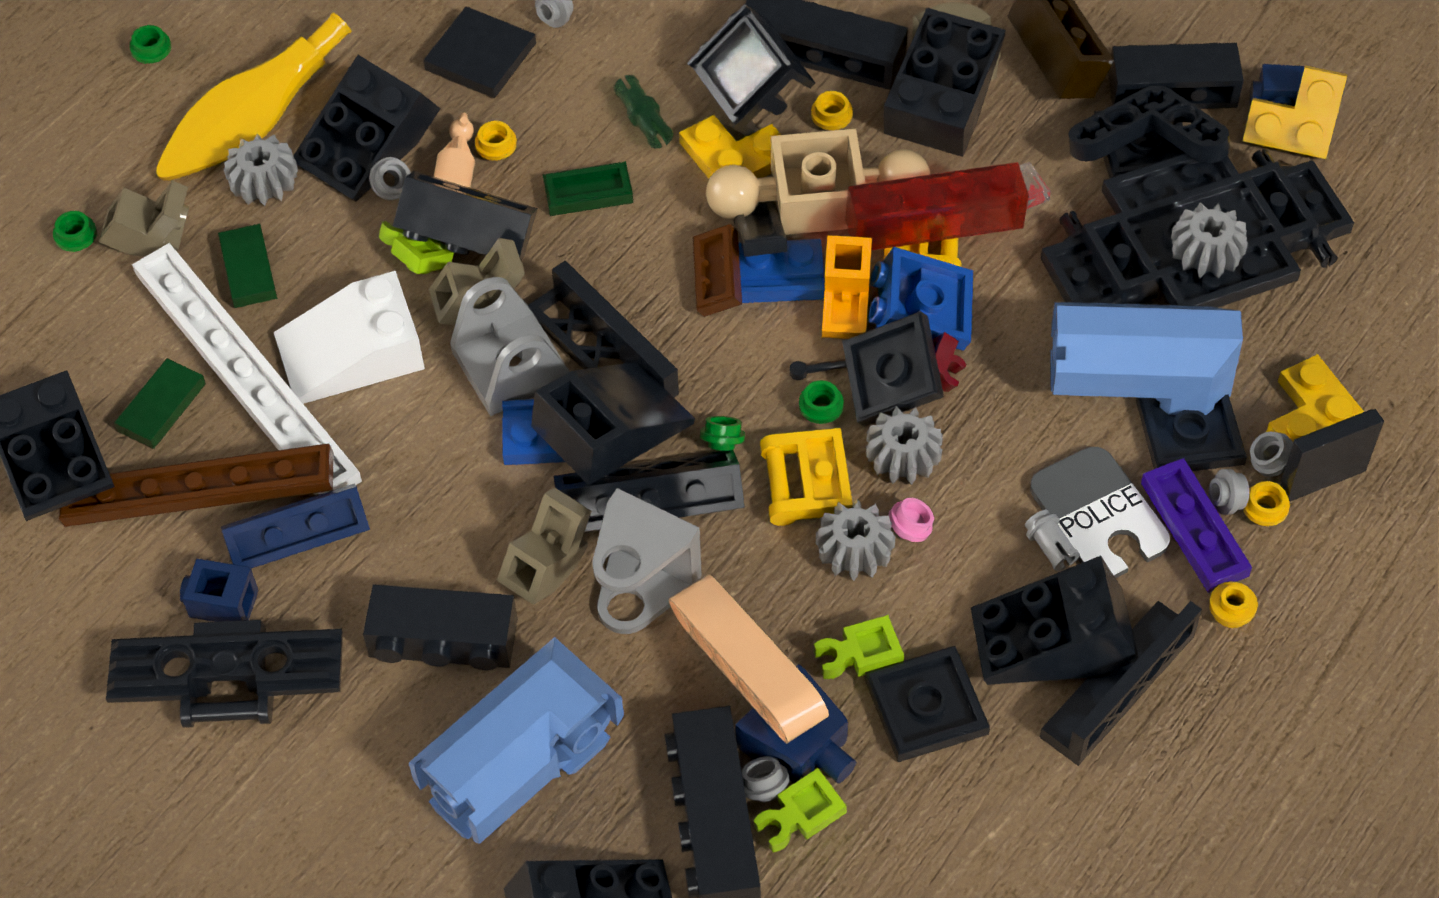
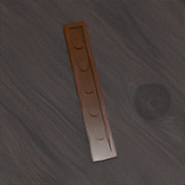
[59,443,334,527]

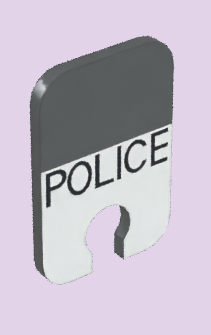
[1030,447,1170,578]

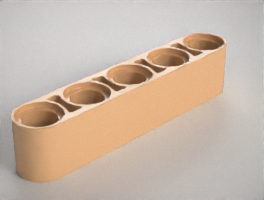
[669,574,829,743]

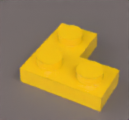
[1242,65,1347,159]
[679,115,781,179]
[1266,354,1364,442]

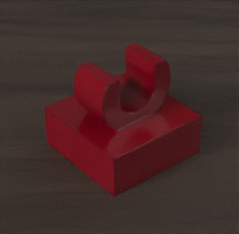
[933,332,966,392]

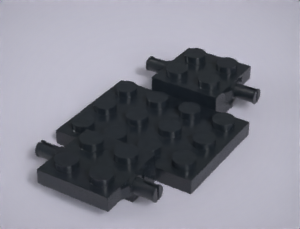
[1040,148,1354,308]

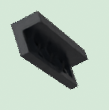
[528,260,679,398]
[553,450,745,532]
[1040,601,1202,766]

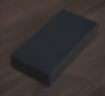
[733,201,788,257]

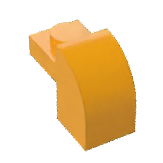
[822,235,872,339]

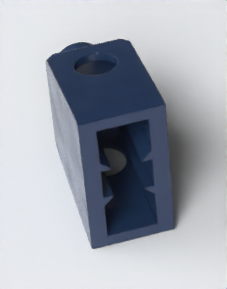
[735,664,857,784]

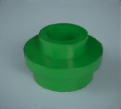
[129,25,171,64]
[53,211,97,252]
[799,380,844,424]
[700,416,745,451]

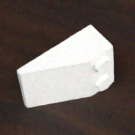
[274,271,425,404]

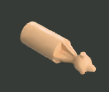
[434,113,475,188]

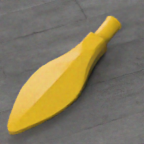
[156,12,352,181]

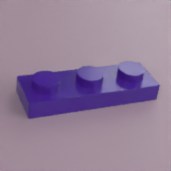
[1141,458,1252,593]

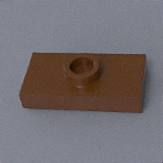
[693,224,742,317]

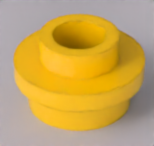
[811,91,853,131]
[475,121,517,161]
[1243,481,1290,526]
[1209,582,1258,628]

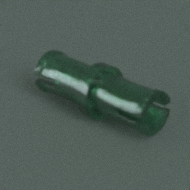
[614,75,673,149]

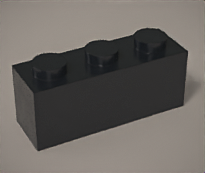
[1108,42,1244,109]
[393,171,538,260]
[363,584,518,670]

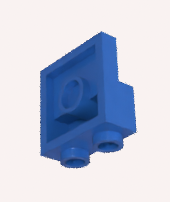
[868,247,973,351]

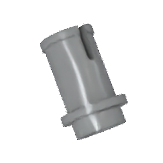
[1025,510,1080,571]

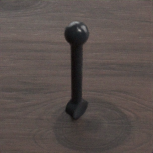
[790,359,847,380]

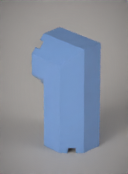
[1050,302,1243,415]
[409,637,624,844]

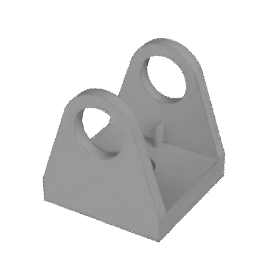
[450,277,569,416]
[592,488,702,634]

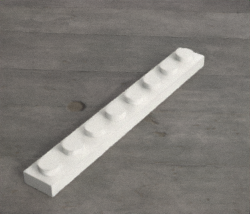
[132,243,362,496]

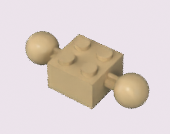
[706,128,931,235]

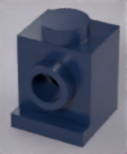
[1249,64,1305,107]
[180,558,259,622]

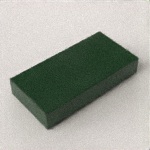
[543,161,634,216]
[218,223,278,308]
[114,358,206,449]

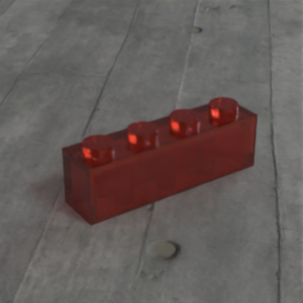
[845,162,1029,251]

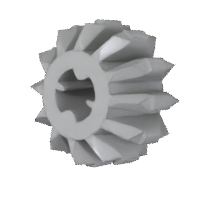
[224,133,298,206]
[1171,203,1248,279]
[866,406,943,485]
[816,499,895,582]

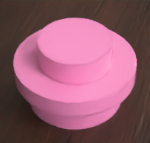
[888,498,934,542]

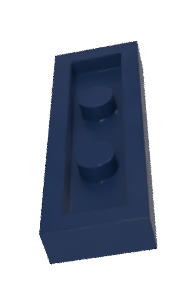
[221,483,370,568]

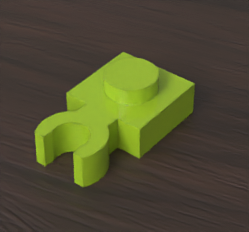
[379,221,454,274]
[814,615,904,679]
[754,768,847,852]

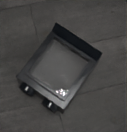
[687,4,816,136]

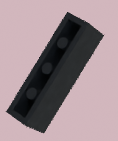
[741,0,908,90]
[664,706,761,898]

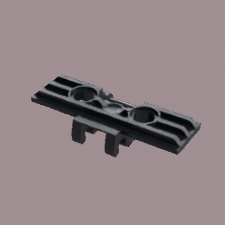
[106,620,343,728]

